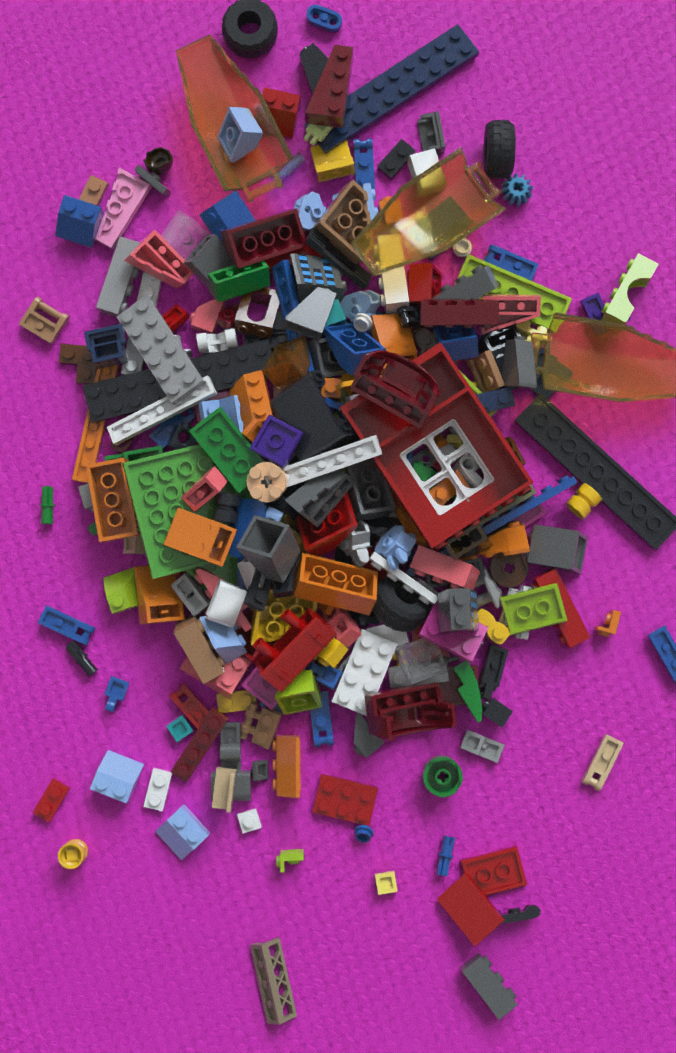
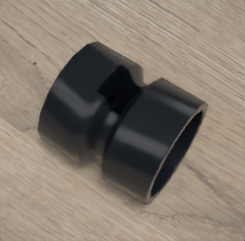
[212,493,241,523]

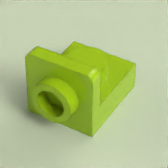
[276,849,304,873]

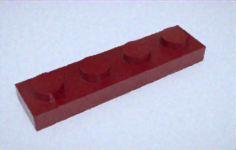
[171,708,229,783]

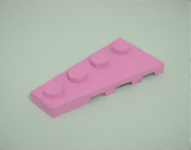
[95,168,152,250]

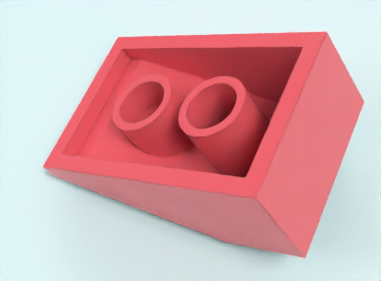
[180,651,251,699]

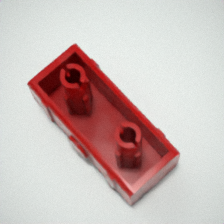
[253,607,337,692]

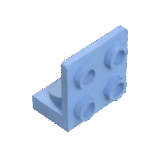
[198,395,244,433]

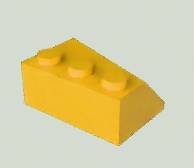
[251,583,317,645]

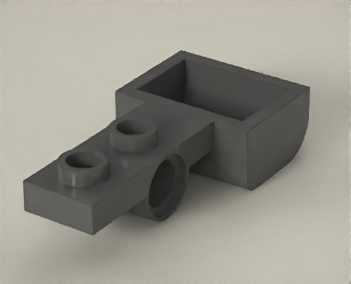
[211,722,252,801]

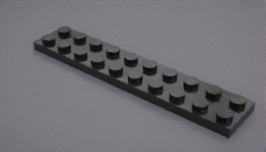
[83,339,278,423]
[514,393,676,551]

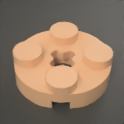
[247,462,288,502]

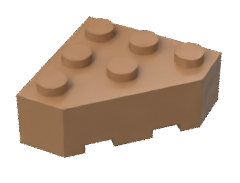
[313,180,374,264]
[174,614,226,684]

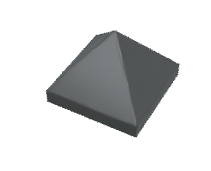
[251,760,268,781]

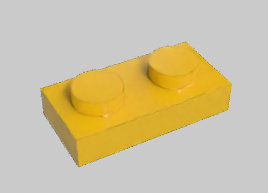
[216,690,257,713]

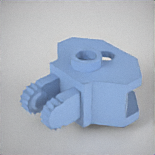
[293,191,326,232]
[340,290,381,333]
[375,526,416,571]

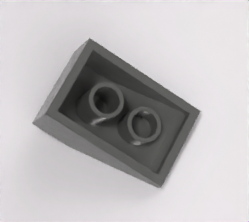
[345,458,396,522]

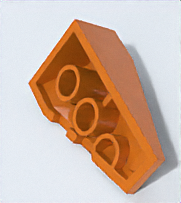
[450,520,530,561]

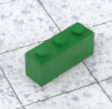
[208,260,270,302]

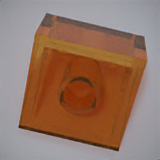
[262,335,310,387]

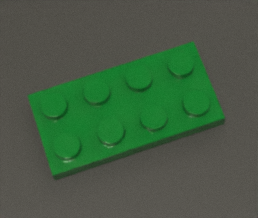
[189,407,264,493]

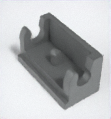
[417,111,446,155]

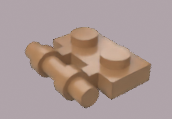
[240,702,283,750]

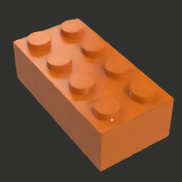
[85,458,141,543]
[293,553,378,615]

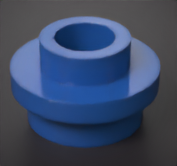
[354,825,374,843]

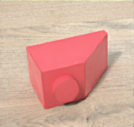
[189,299,227,334]
[181,466,228,512]

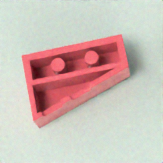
[123,229,194,289]
[481,294,541,335]
[410,545,480,590]

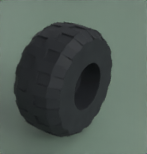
[222,0,278,58]
[483,120,516,179]
[372,577,429,632]

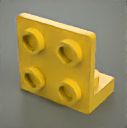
[311,140,355,182]

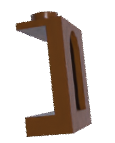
[234,287,281,339]

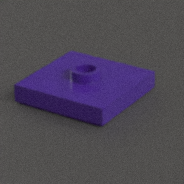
[249,414,304,468]

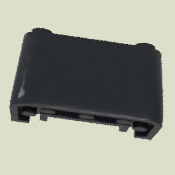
[270,370,356,461]

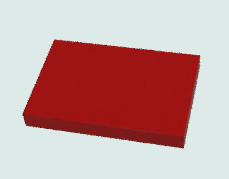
[460,846,527,896]
[437,873,505,947]

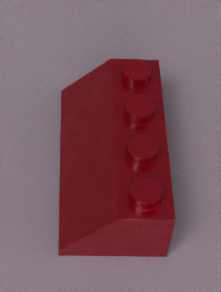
[220,208,308,269]

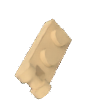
[581,734,624,791]

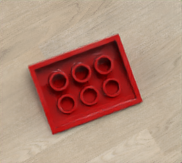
[296,492,358,557]

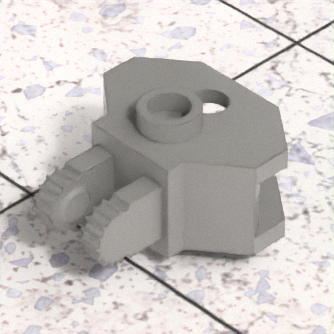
[338,520,370,567]

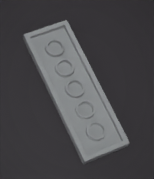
[117,294,206,405]

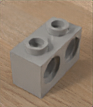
[171,573,211,616]

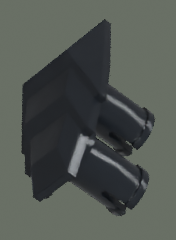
[363,517,406,546]

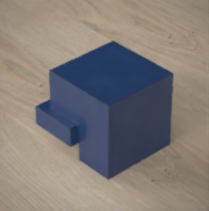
[84,324,128,369]

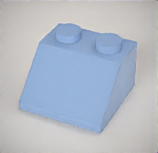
[217,107,263,162]
[200,616,247,664]
[90,750,144,803]
[155,804,210,860]

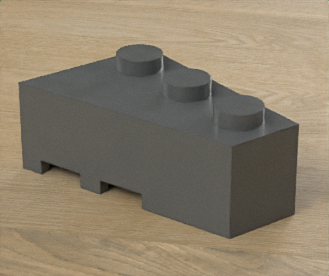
[432,265,499,299]
[285,469,355,527]

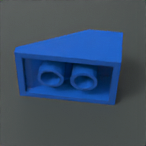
[323,322,386,375]

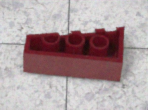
[305,45,353,128]
[419,299,499,328]

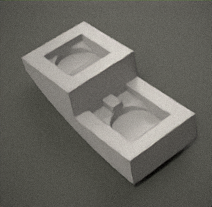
[460,730,505,763]

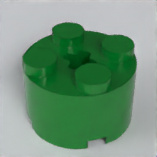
[422,755,463,797]

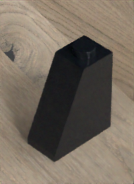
[300,43,328,96]

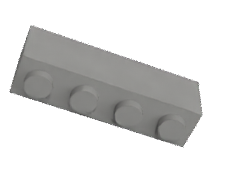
[96,236,140,317]

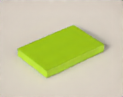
[500,583,568,635]

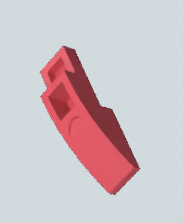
[194,567,252,632]

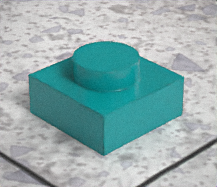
[166,715,194,742]

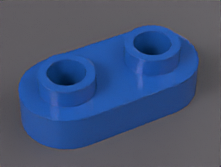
[306,5,342,32]

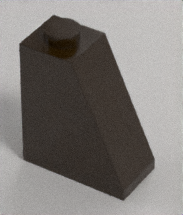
[445,523,493,560]

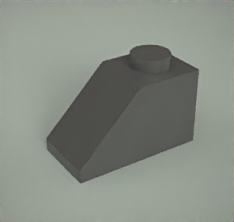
[353,713,384,758]

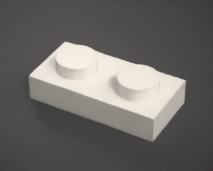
[143,768,173,811]

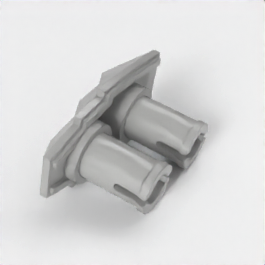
[474,565,502,609]

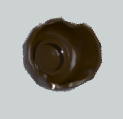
[143,147,173,175]

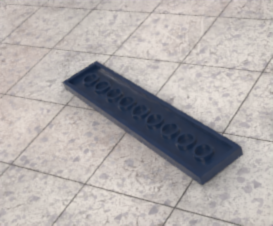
[304,24,479,154]

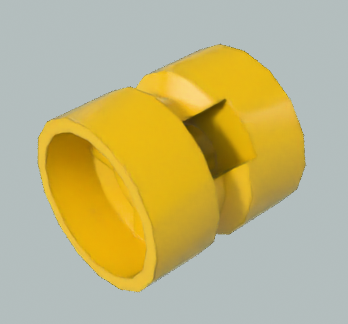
[565,483,602,519]
[58,839,88,869]

